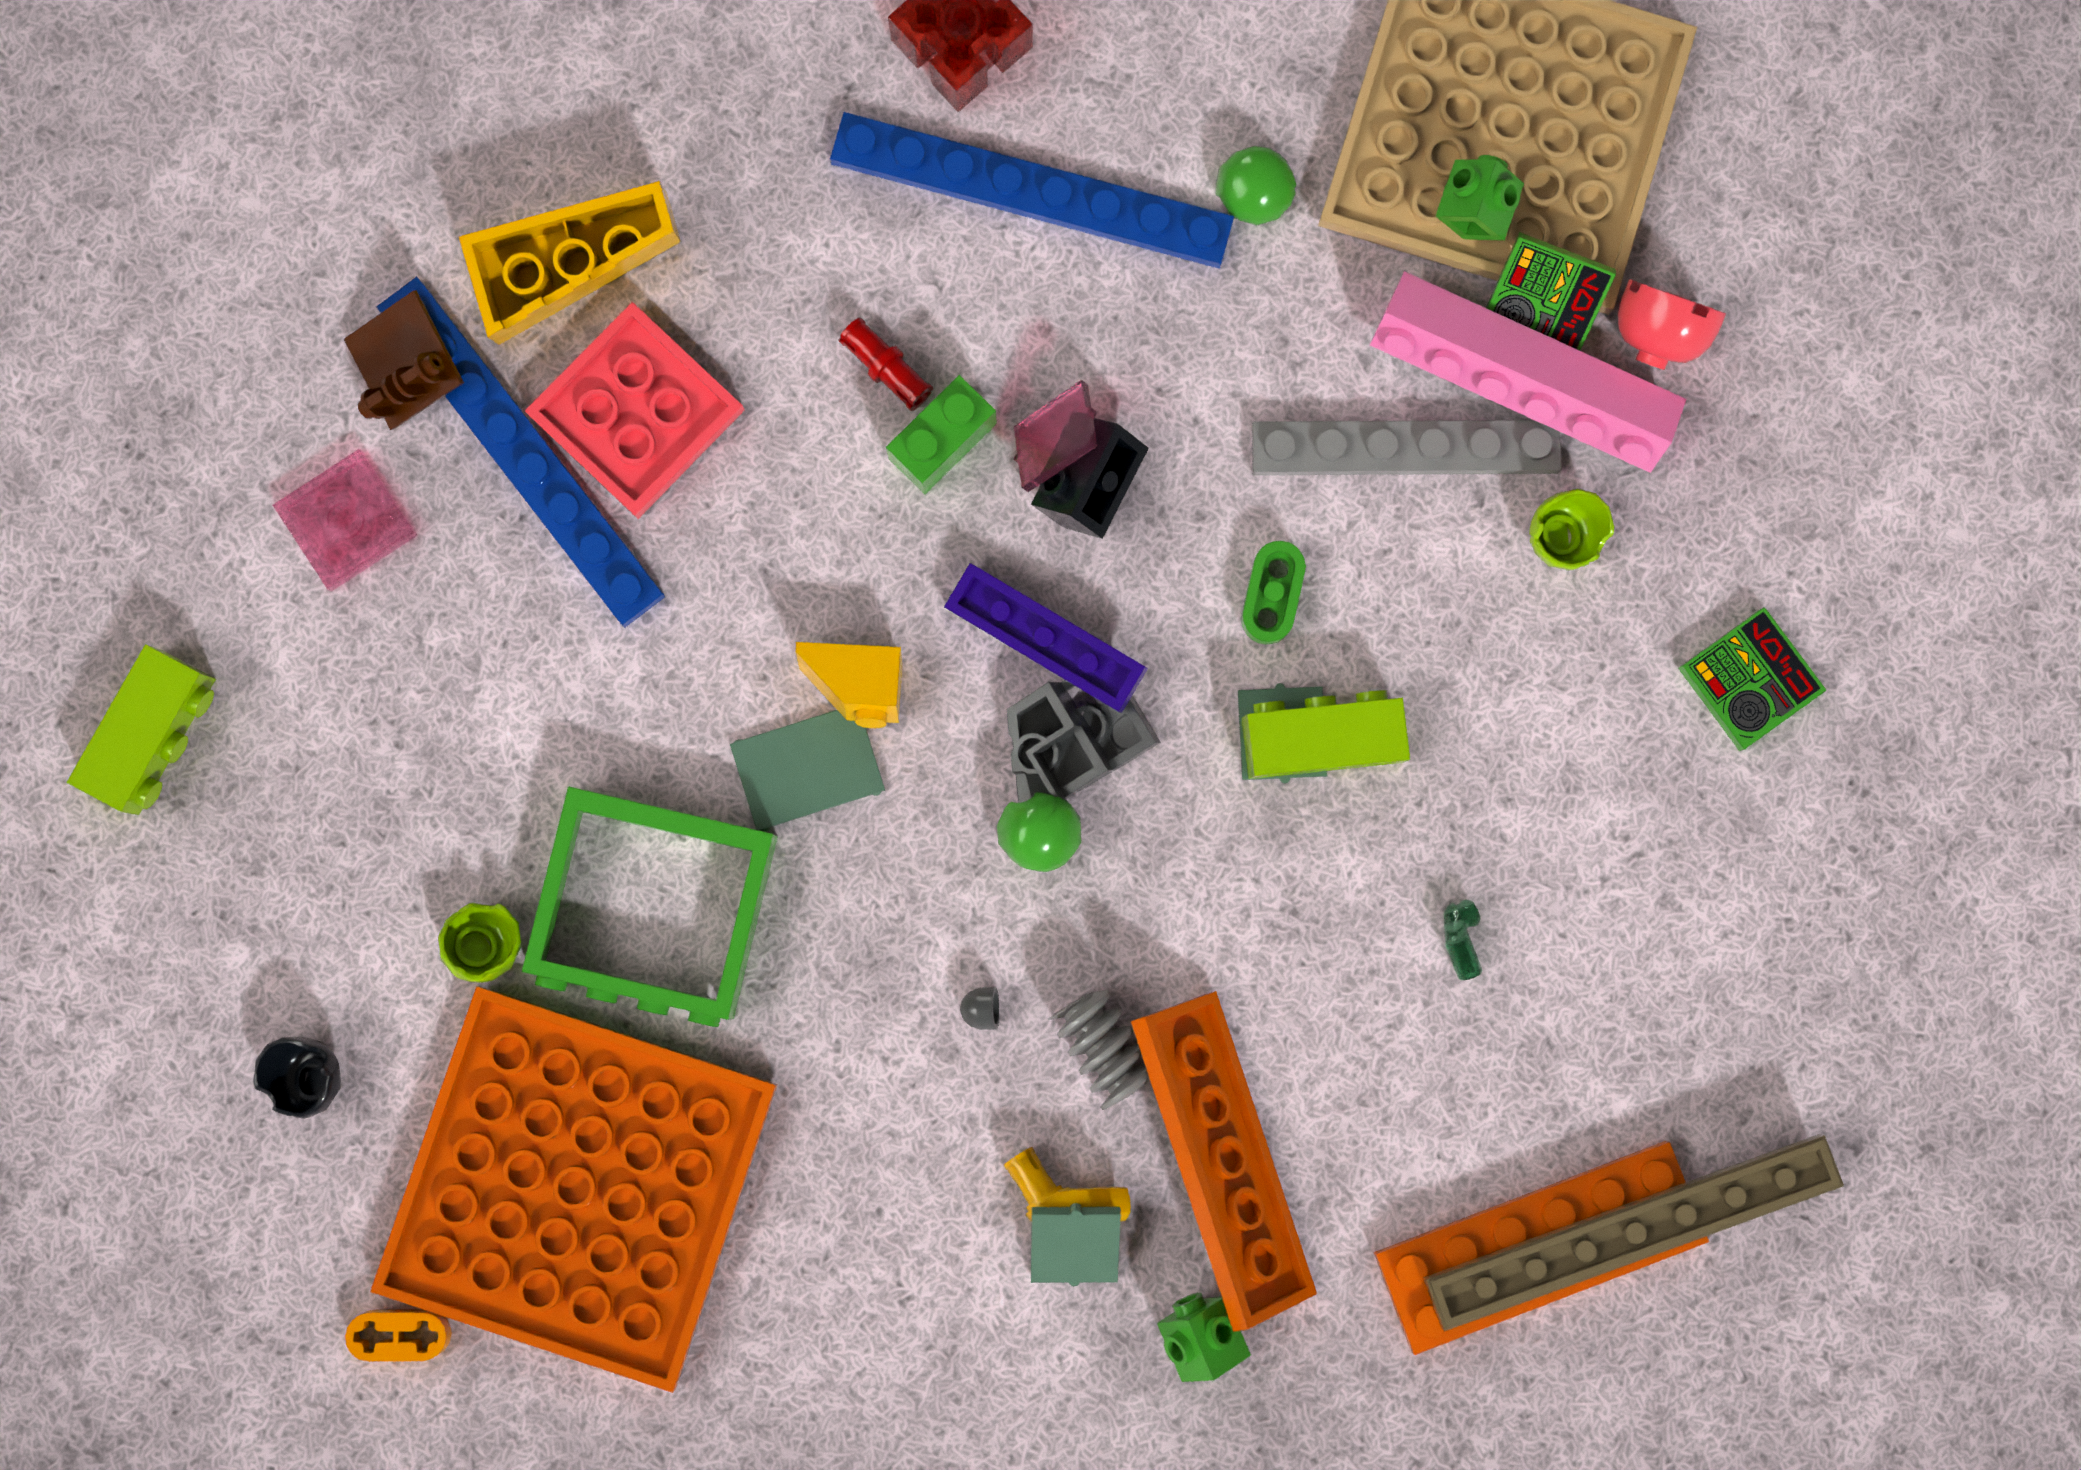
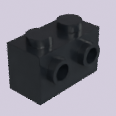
[1031,414,1149,539]

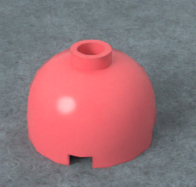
[1617,279,1727,370]

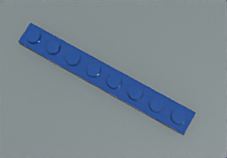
[830,112,1234,269]
[376,276,665,628]

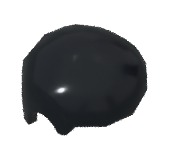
[253,1036,341,1119]

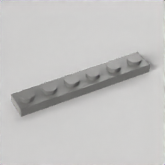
[1252,420,1561,475]

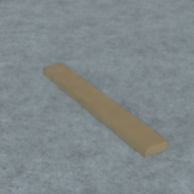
[1423,1134,1844,1331]

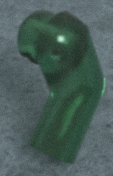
[1443,899,1483,980]

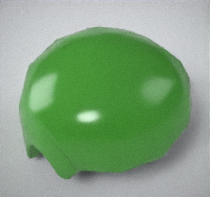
[1215,146,1296,226]
[997,792,1081,872]

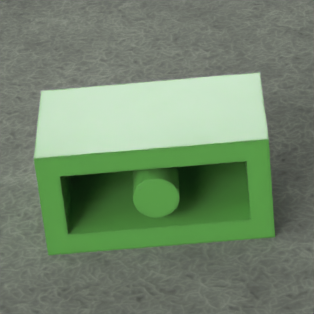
[886,375,997,495]

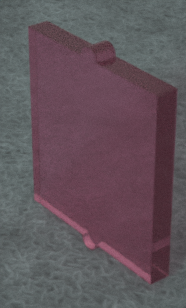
[1014,380,1097,492]

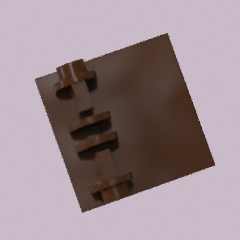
[344,290,464,430]

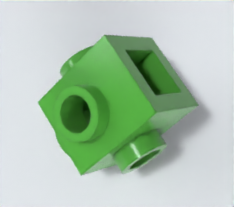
[1436,155,1524,240]
[1157,1293,1251,1382]

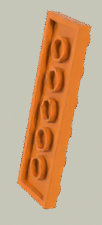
[1131,991,1317,1332]
[1374,1141,1709,1355]

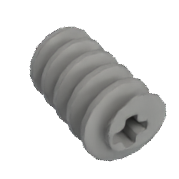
[1048,990,1149,1110]

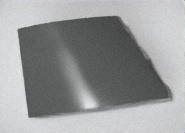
[1006,680,1161,803]

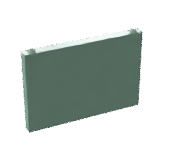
[730,710,886,831]

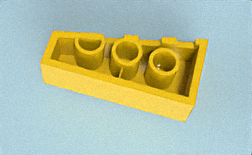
[459,181,681,345]

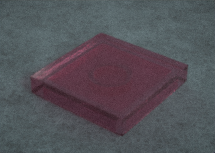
[273,449,418,592]

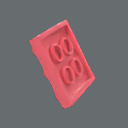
[525,302,745,519]

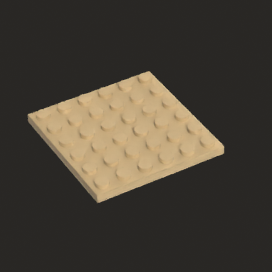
[1318,0,1697,315]

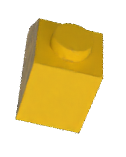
[795,642,903,728]

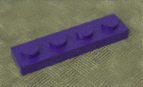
[944,563,1148,713]

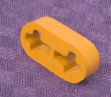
[345,1309,452,1362]

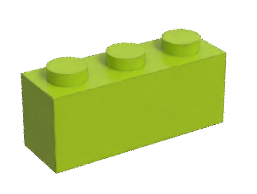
[66,644,216,815]
[1241,690,1410,779]

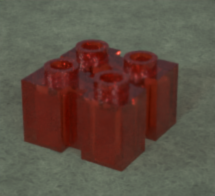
[888,0,1033,112]

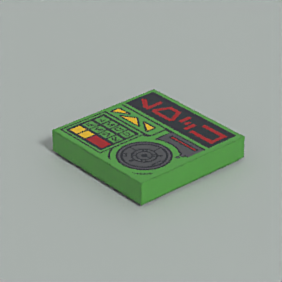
[1486,232,1616,351]
[1678,607,1827,751]

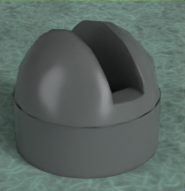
[960,987,999,1030]

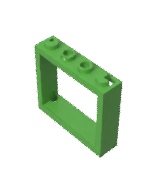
[522,786,778,1027]

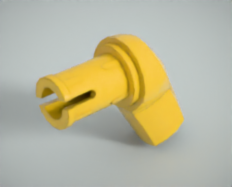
[1004,1147,1131,1222]

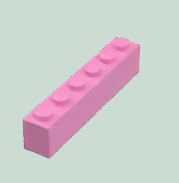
[1370,271,1686,473]

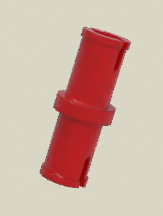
[838,318,933,411]

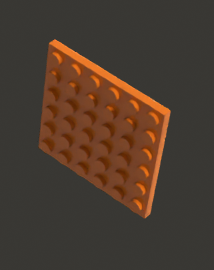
[370,986,778,1393]

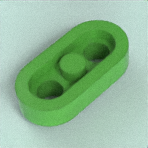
[1241,541,1306,645]

